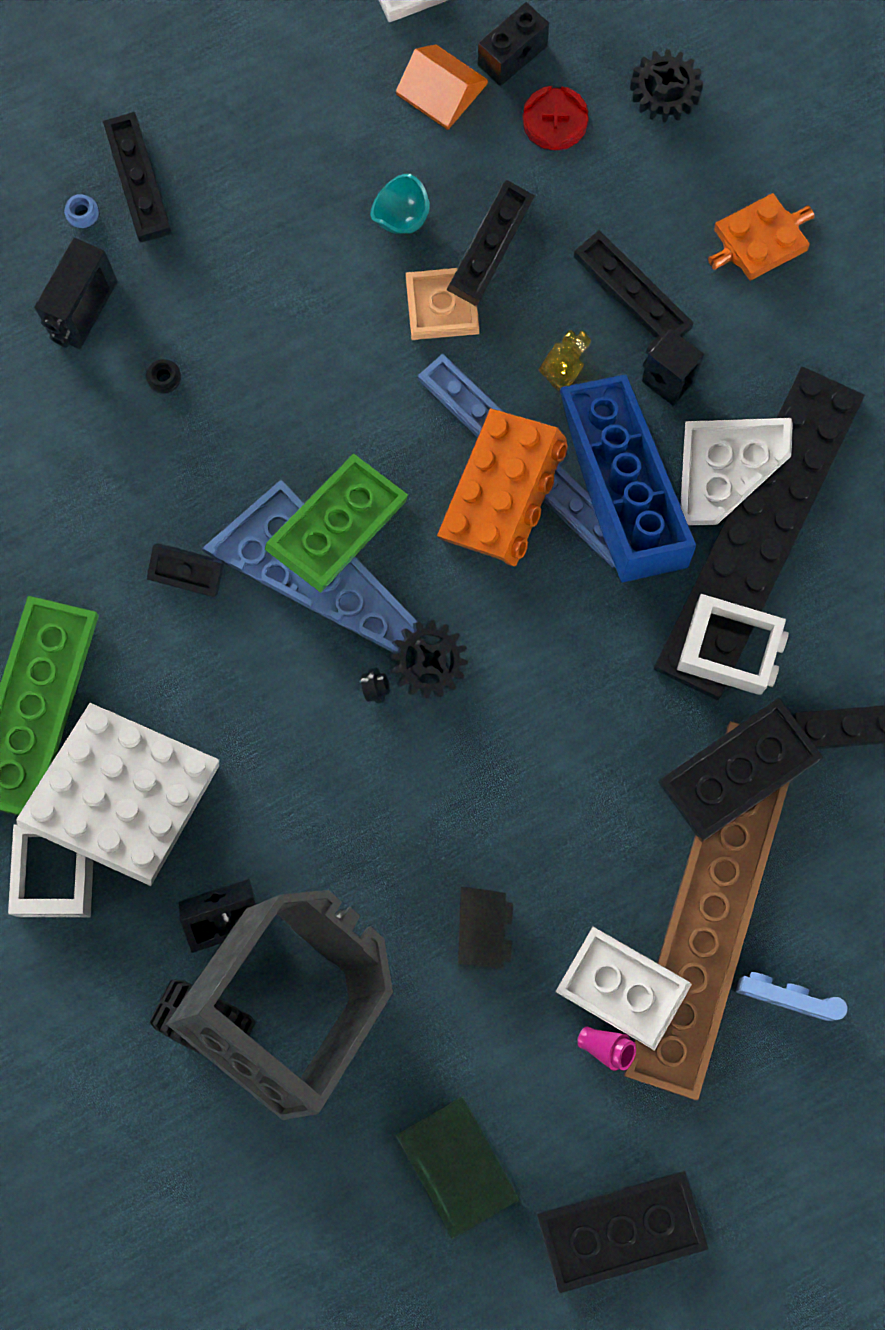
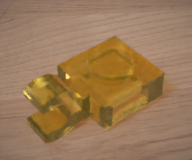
[538,330,591,392]

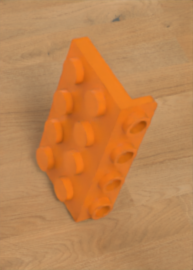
[437,408,568,566]

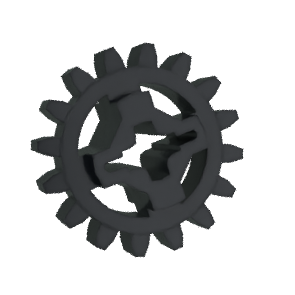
[630,49,703,122]
[388,620,468,699]

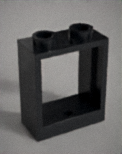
[34,237,118,349]

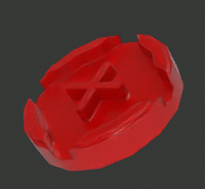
[522,86,589,151]

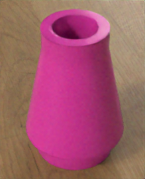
[578,1026,636,1071]

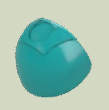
[370,174,430,234]

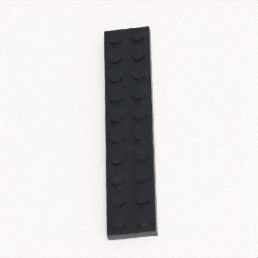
[653,366,865,701]

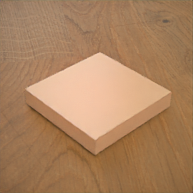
[406,268,479,340]

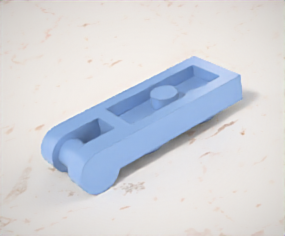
[735,972,847,1021]

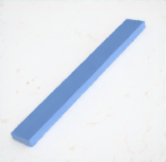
[418,353,615,568]

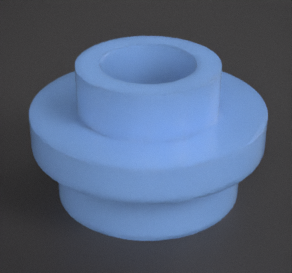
[64,194,99,228]

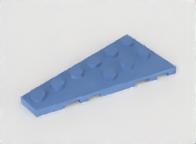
[202,480,417,653]

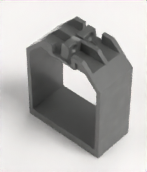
[166,890,393,1120]

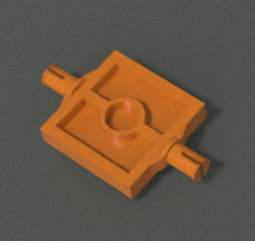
[708,193,814,281]

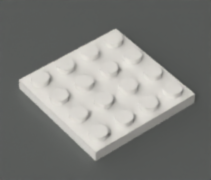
[16,703,219,886]

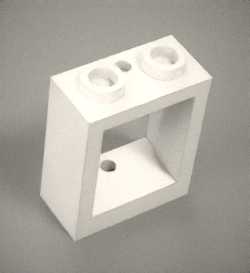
[677,594,789,695]
[8,825,93,917]

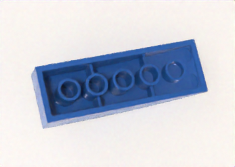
[560,374,696,583]

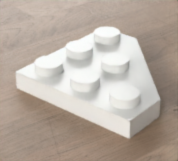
[680,418,793,525]

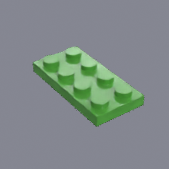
[265,453,408,593]

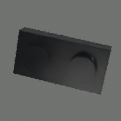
[147,543,224,597]

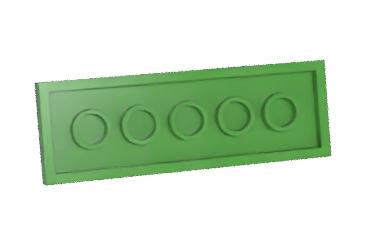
[0,596,99,816]

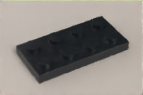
[658,698,823,843]
[537,1171,708,1293]

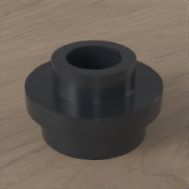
[146,359,181,394]
[361,667,390,704]

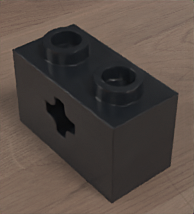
[478,2,549,86]
[642,329,704,406]
[178,879,258,953]

